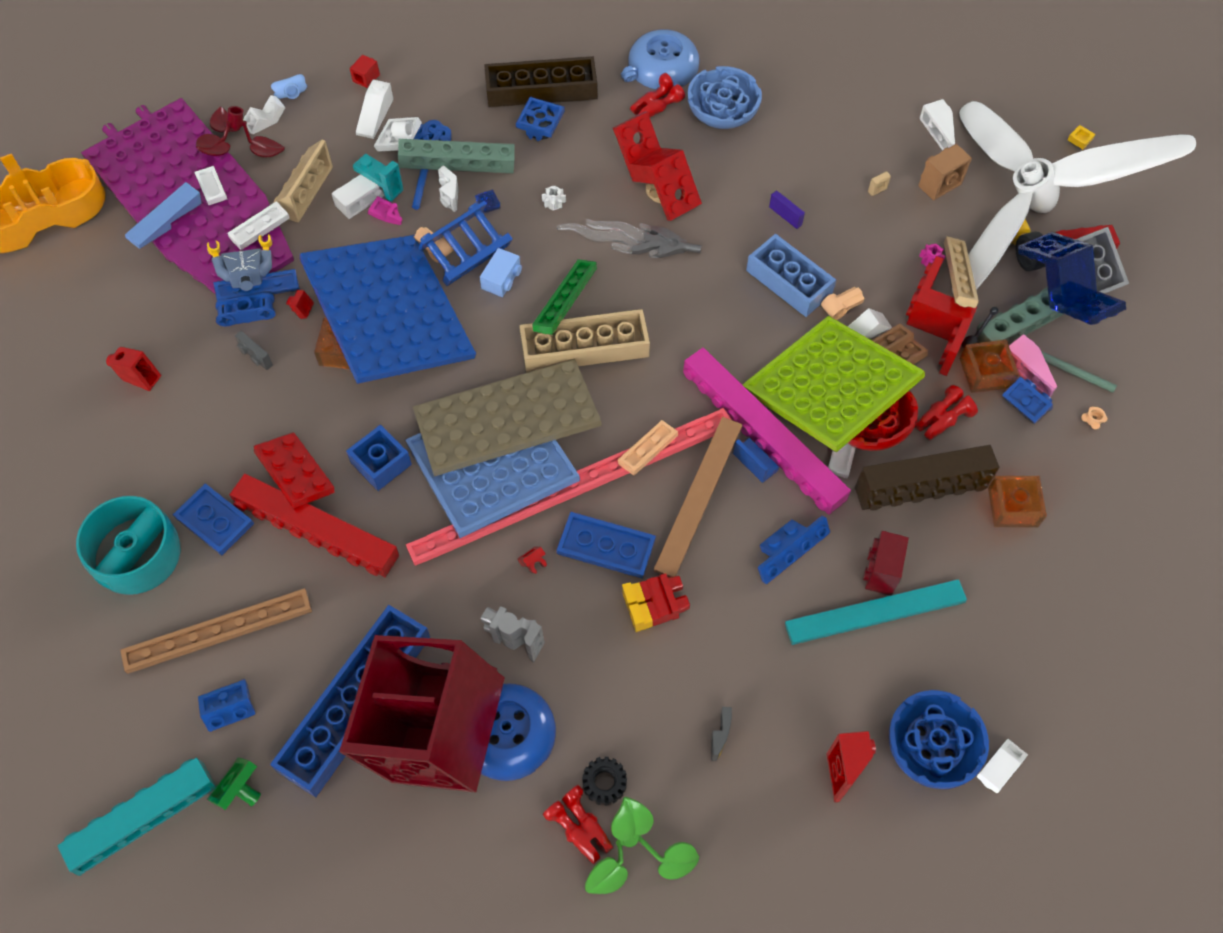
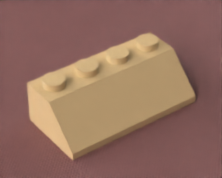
[274,140,333,223]

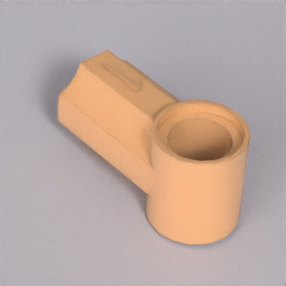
[414,227,454,263]
[821,287,864,320]

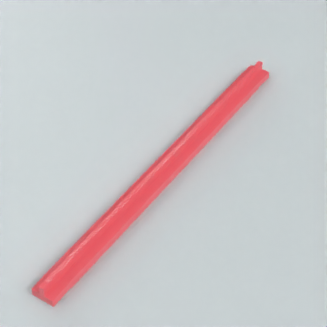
[405,408,732,566]

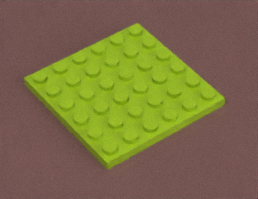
[742,316,925,452]

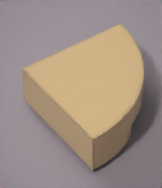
[646,184,661,203]

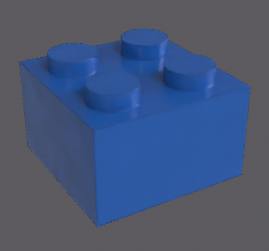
[346,424,412,491]

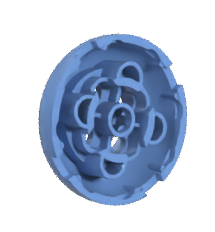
[628,29,699,89]
[688,66,762,129]

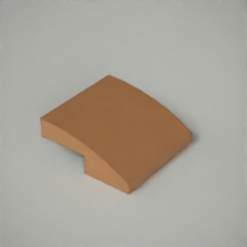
[872,324,928,365]

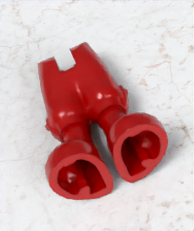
[630,73,685,118]
[915,385,978,441]
[542,785,613,864]

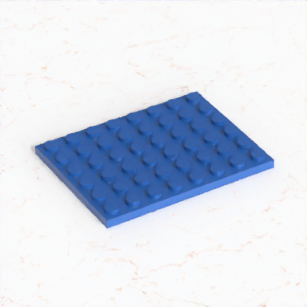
[300,235,476,384]

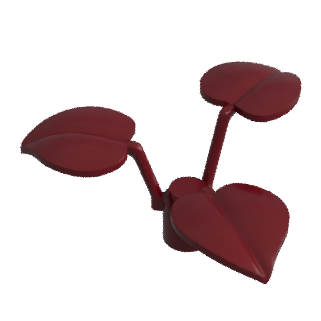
[196,106,285,158]

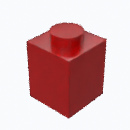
[350,55,380,88]

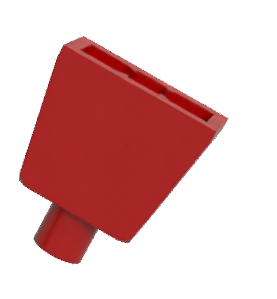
[106,347,161,391]

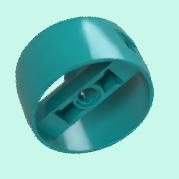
[76,496,181,595]

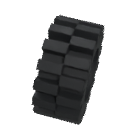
[582,756,627,806]

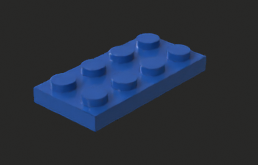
[556,512,656,579]

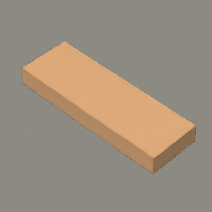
[618,420,678,476]

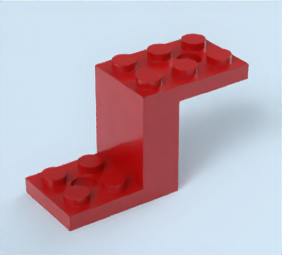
[613,112,702,221]
[906,256,977,376]

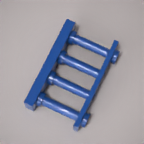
[418,201,513,286]

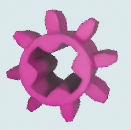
[919,244,946,267]

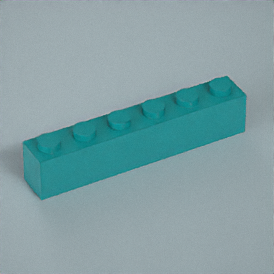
[57,758,216,876]

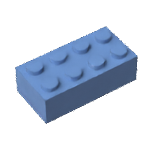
[746,234,836,317]

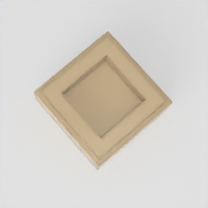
[868,172,891,196]

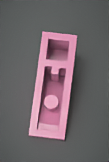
[1001,334,1057,397]

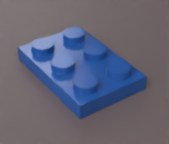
[173,483,254,556]

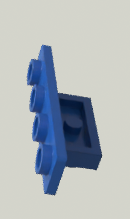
[758,516,830,584]

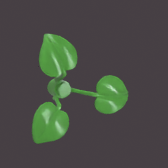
[585,797,700,894]

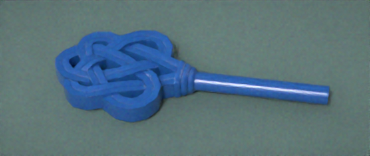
[412,120,452,210]

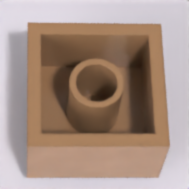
[919,144,972,201]

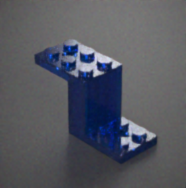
[1018,232,1126,325]

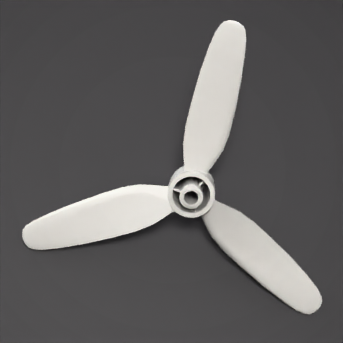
[952,101,1196,294]

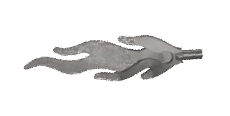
[557,219,701,258]

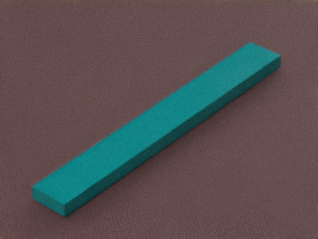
[785,579,967,645]

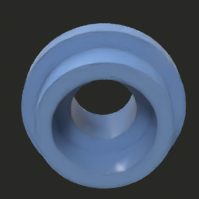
[620,66,638,82]

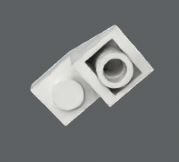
[243,95,285,134]
[438,166,458,212]
[977,739,1028,793]

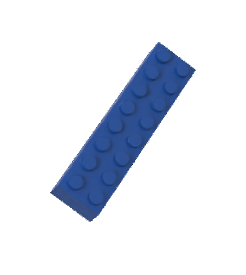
[270,605,431,798]

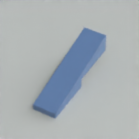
[125,182,201,249]

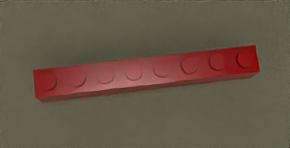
[229,473,400,578]

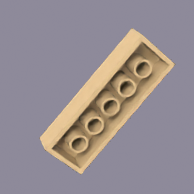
[520,309,650,373]

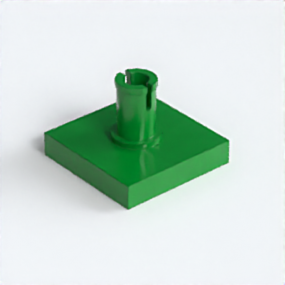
[207,757,261,810]

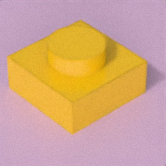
[1068,125,1096,150]

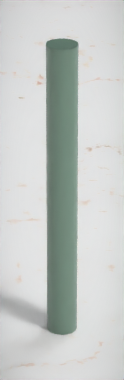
[1041,351,1117,393]

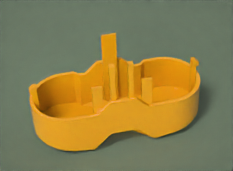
[0,153,106,253]

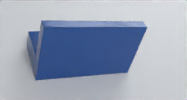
[733,438,779,483]

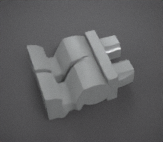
[481,606,545,662]

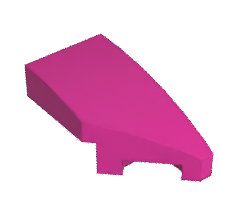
[368,196,402,225]

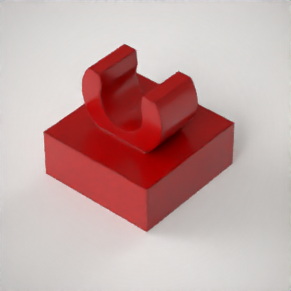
[286,290,314,319]
[517,546,547,574]

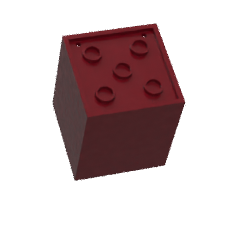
[339,635,505,793]

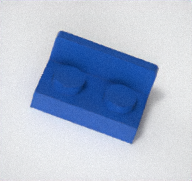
[1002,377,1053,424]
[198,679,255,731]

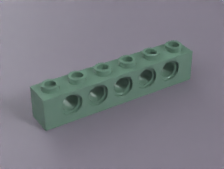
[398,139,515,173]
[975,276,1089,356]

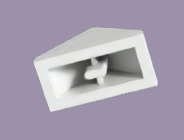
[848,308,892,339]

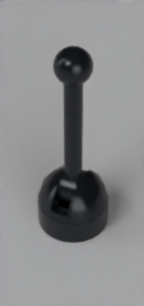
[961,307,998,353]

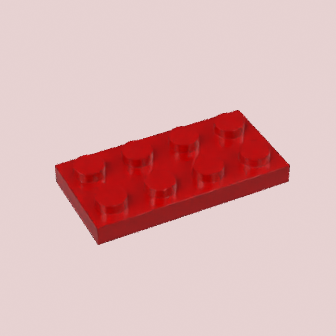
[254,432,334,508]

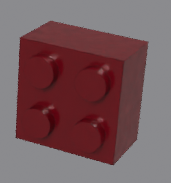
[863,531,909,596]

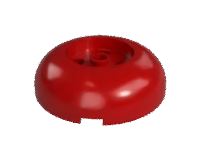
[847,391,918,451]

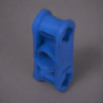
[215,292,276,327]

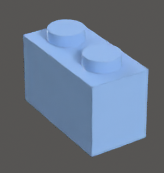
[480,248,522,297]

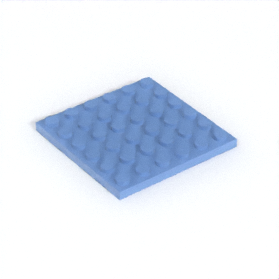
[405,433,580,538]

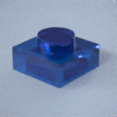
[475,189,501,214]

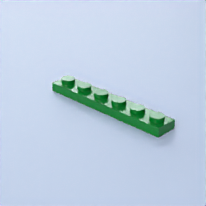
[532,259,597,335]

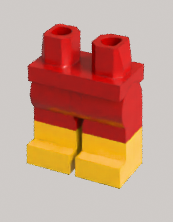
[622,573,690,632]

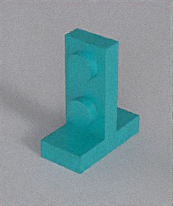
[353,153,404,202]

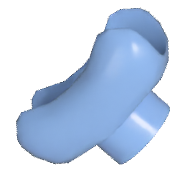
[271,74,307,99]

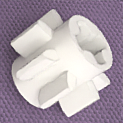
[542,186,566,211]

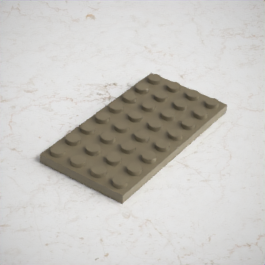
[413,359,602,477]

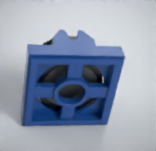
[516,97,565,142]

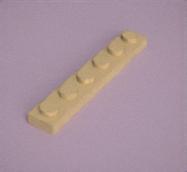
[944,236,979,308]

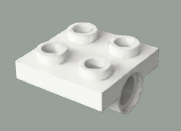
[374,117,422,151]

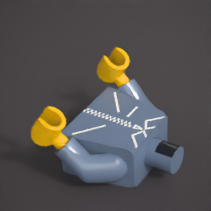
[207,234,272,291]

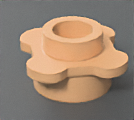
[1081,406,1108,429]

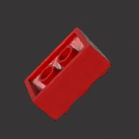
[826,731,876,802]

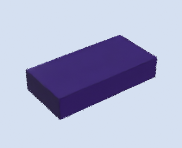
[769,190,805,229]

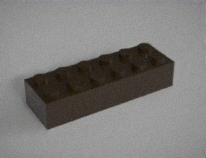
[484,56,598,107]
[855,444,1000,511]

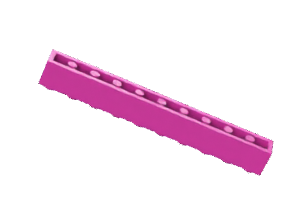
[683,347,851,515]

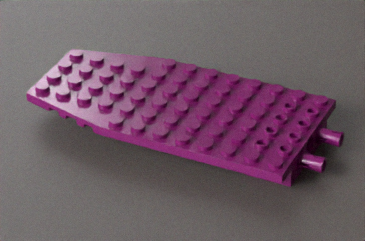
[81,98,294,293]

